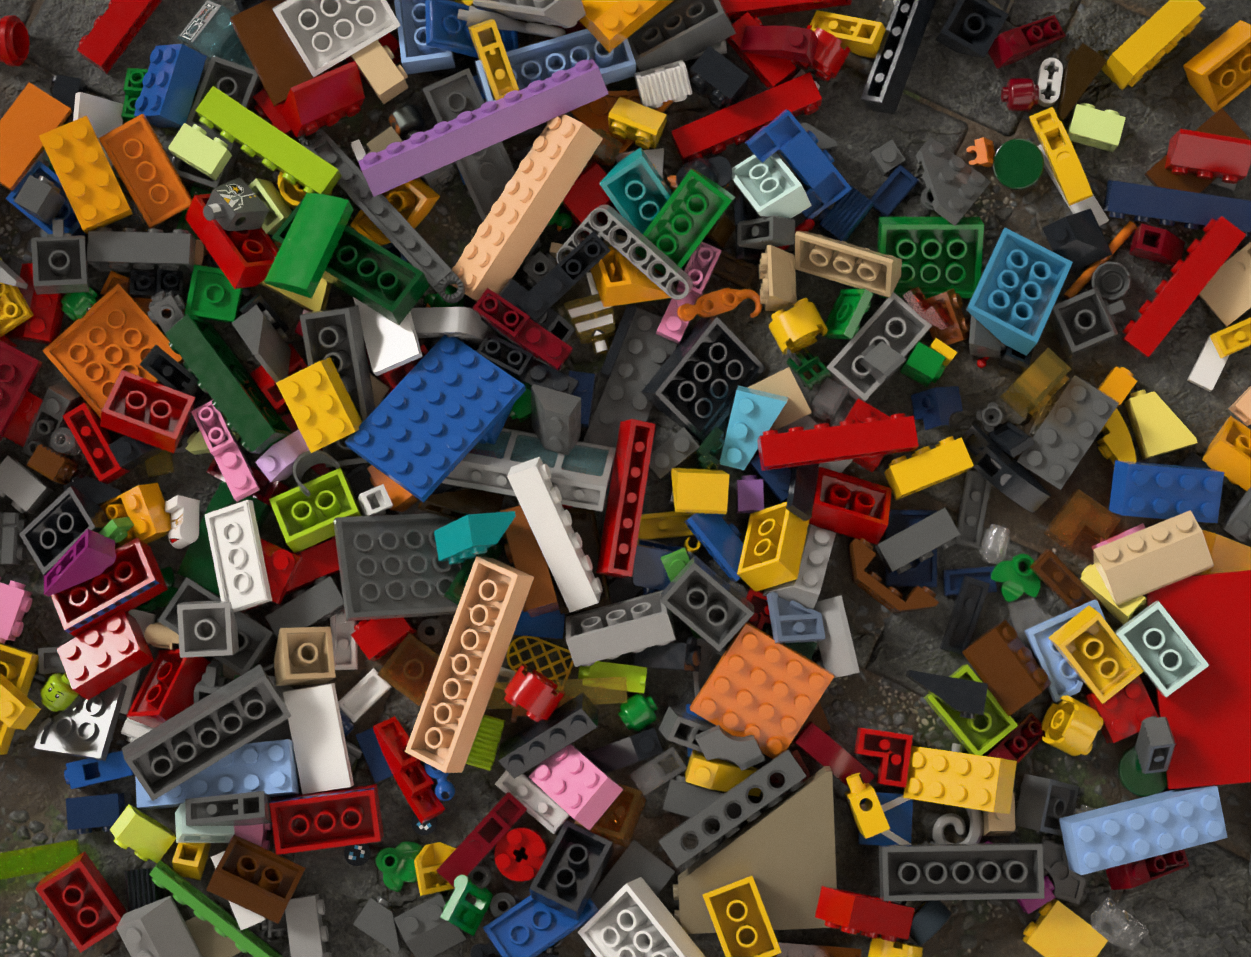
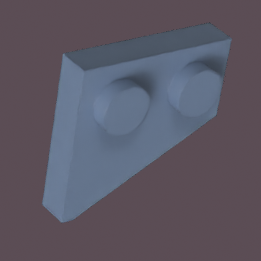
[767,592,826,643]

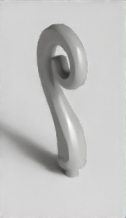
[457,6,566,38]
[933,743,984,844]

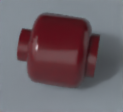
[1001,78,1039,111]

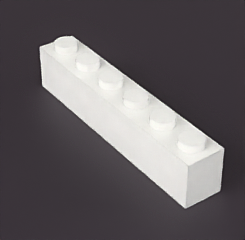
[507,457,603,613]

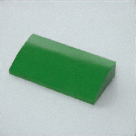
[635,168,735,275]
[264,193,353,299]

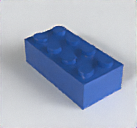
[1109,460,1224,523]

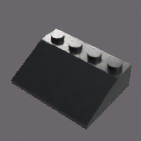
[641,316,766,444]

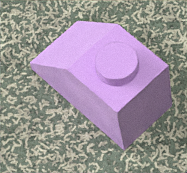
[255,429,309,482]

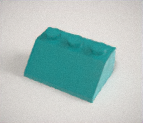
[599,147,673,234]
[434,511,516,565]

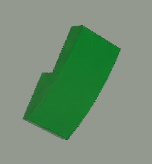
[121,68,148,122]

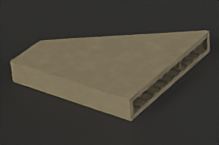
[673,766,837,934]

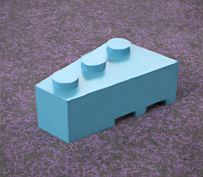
[719,386,788,470]

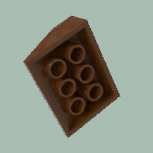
[230,0,343,106]

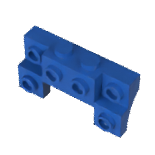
[745,110,852,219]

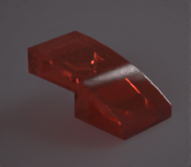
[902,287,954,330]

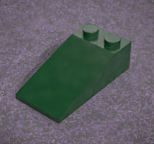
[177,481,272,596]

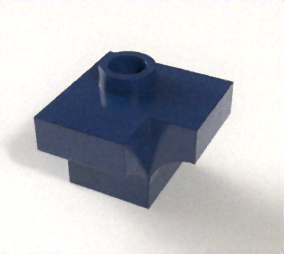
[911,386,963,430]

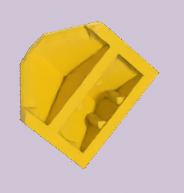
[414,842,456,896]

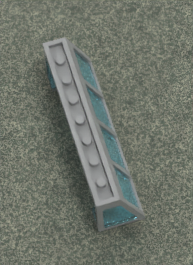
[442,428,616,512]

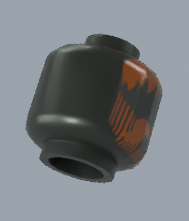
[389,103,426,140]

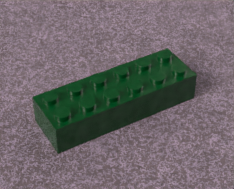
[272,199,430,325]
[165,314,293,455]

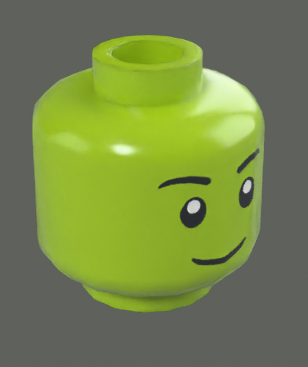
[40,673,79,712]

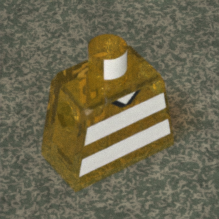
[564,294,615,355]

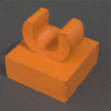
[966,137,995,168]

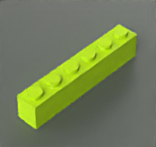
[195,86,342,195]

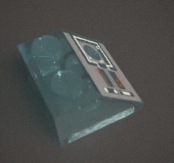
[177,0,240,62]

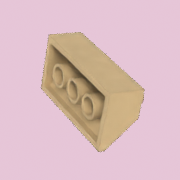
[795,231,902,298]
[1093,510,1214,606]

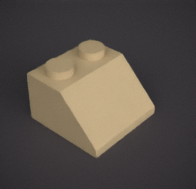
[274,627,336,686]

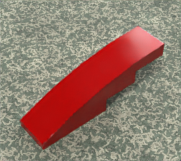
[373,716,445,824]

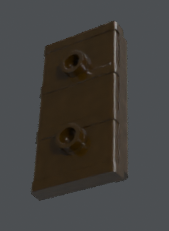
[554,507,611,615]

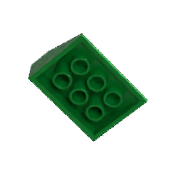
[878,217,984,298]

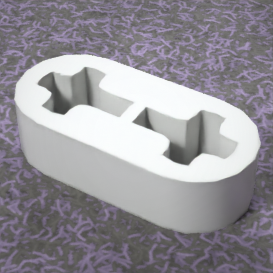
[1036,58,1063,107]

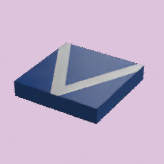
[858,792,913,845]

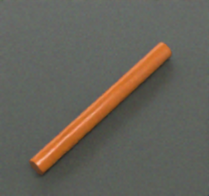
[1063,221,1137,300]

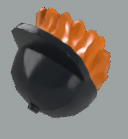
[667,156,732,192]

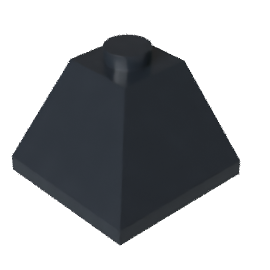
[1042,208,1112,275]

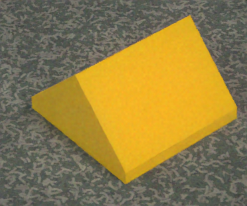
[671,468,729,514]

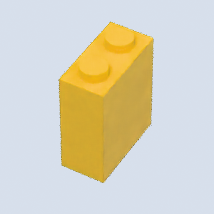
[1022,899,1109,957]

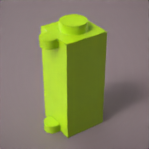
[578,661,647,694]

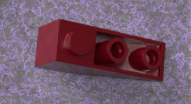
[988,15,1066,69]
[982,712,1045,765]
[1105,849,1189,890]

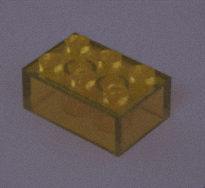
[1000,348,1071,418]

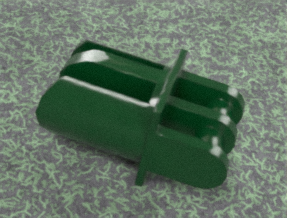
[787,348,832,391]

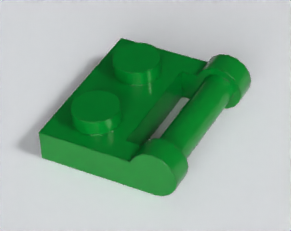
[440,875,493,936]

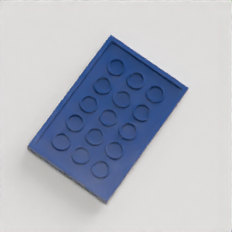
[345,335,526,503]

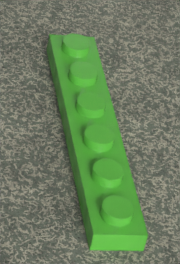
[149,860,283,957]

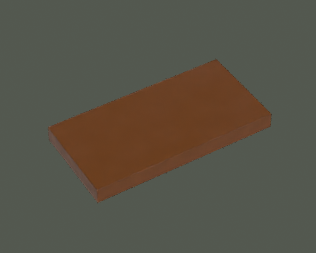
[1144,108,1251,193]

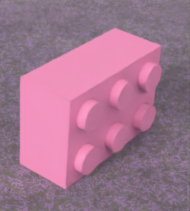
[529,744,623,830]

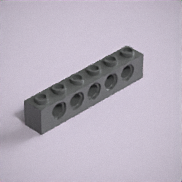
[658,750,806,868]

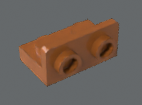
[919,288,970,345]

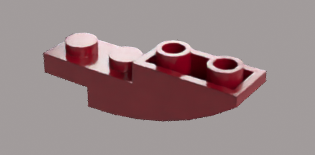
[473,288,573,370]
[436,791,527,889]

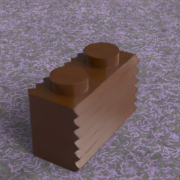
[27,444,79,485]

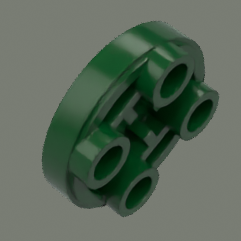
[993,139,1044,190]
[1118,745,1168,797]

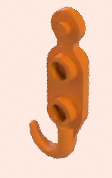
[677,288,762,322]

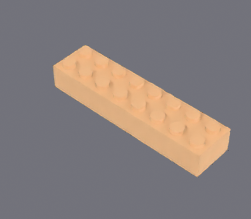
[451,114,603,301]
[405,556,534,773]

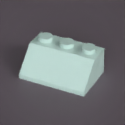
[731,152,812,219]

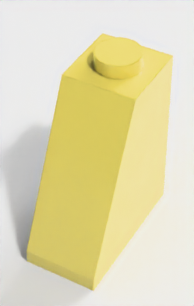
[1124,390,1198,460]
[1080,564,1147,625]

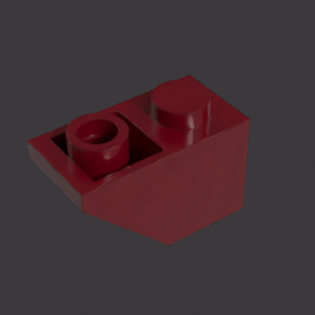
[1129,224,1185,266]

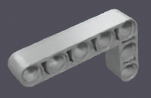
[556,205,693,300]
[410,307,499,346]

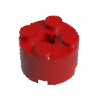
[795,25,851,82]
[504,664,566,723]
[494,827,548,881]

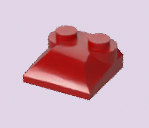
[260,538,302,605]

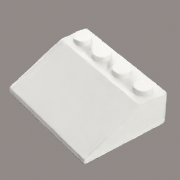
[273,0,401,77]
[578,877,705,957]

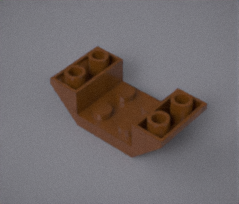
[847,538,939,614]

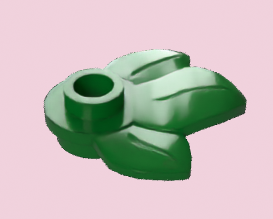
[991,554,1040,602]
[376,841,423,892]

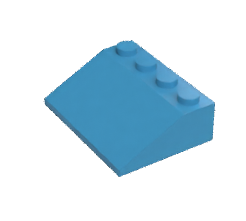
[966,228,1073,356]

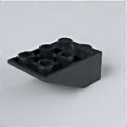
[481,279,575,366]

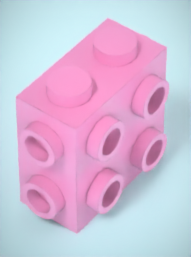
[0,577,32,644]

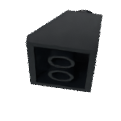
[19,486,110,575]

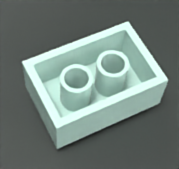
[1114,601,1209,697]

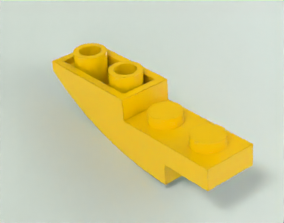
[1029,107,1093,206]
[1097,408,1137,465]

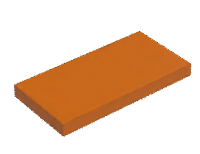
[0,82,72,191]
[98,114,193,229]

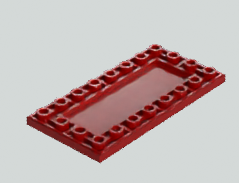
[1146,570,1251,789]

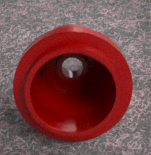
[0,15,30,66]

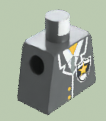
[203,177,269,231]

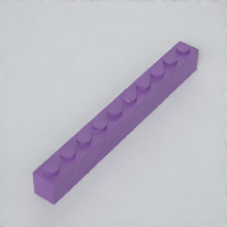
[358,59,608,197]

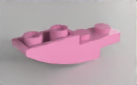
[656,242,722,344]
[191,400,260,502]

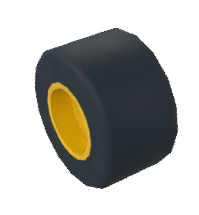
[909,900,952,946]

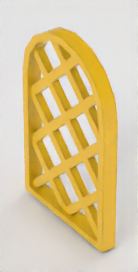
[506,636,574,691]

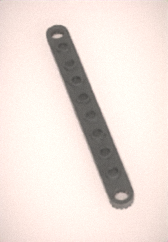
[297,127,465,303]

